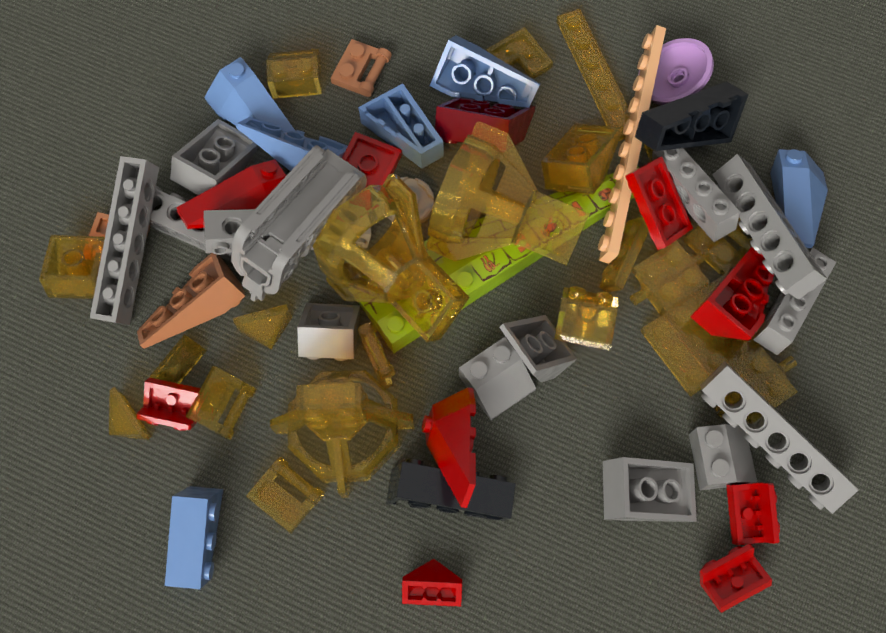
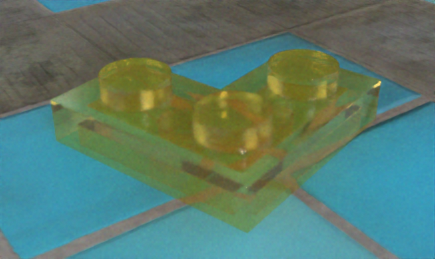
[486,27,553,79]

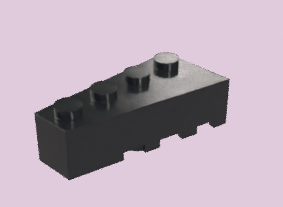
[635,81,749,151]
[386,458,516,521]

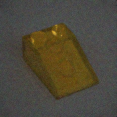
[541,124,622,195]

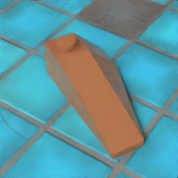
[137,253,245,349]

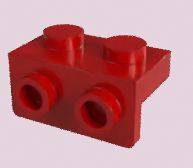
[137,377,203,431]
[726,482,780,545]
[700,544,772,613]

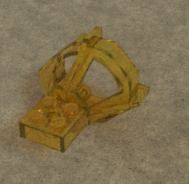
[426,122,590,266]
[313,174,470,342]
[270,370,415,498]

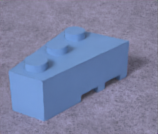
[358,84,444,168]
[165,486,223,589]

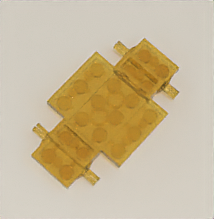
[630,240,798,424]

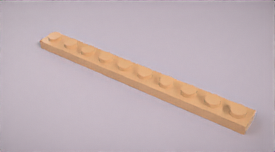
[598,25,666,264]

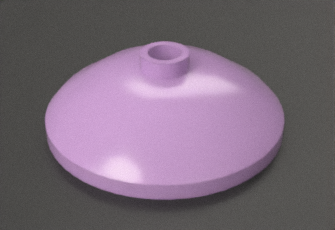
[638,38,714,105]

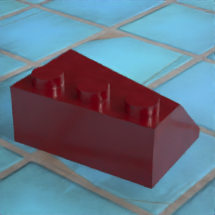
[435,98,536,153]

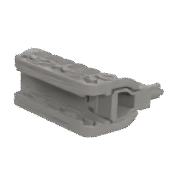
[231,145,367,302]

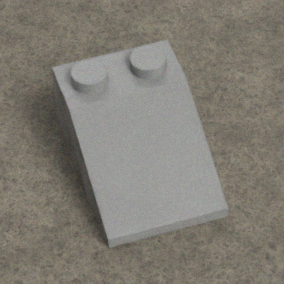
[170,119,259,195]
[499,315,577,382]
[603,457,697,522]

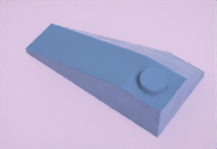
[204,57,296,132]

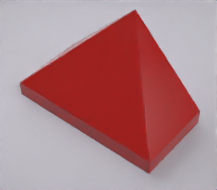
[402,559,462,607]

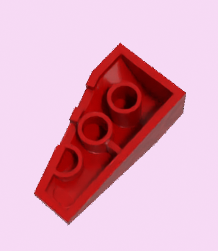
[176,159,286,229]
[690,246,774,341]
[422,387,476,508]

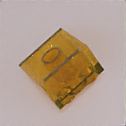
[266,49,322,98]
[39,235,105,299]
[554,286,618,351]

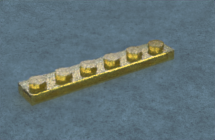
[557,9,631,143]

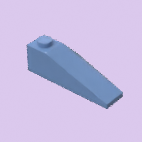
[430,35,540,108]
[236,117,348,171]
[770,149,828,248]

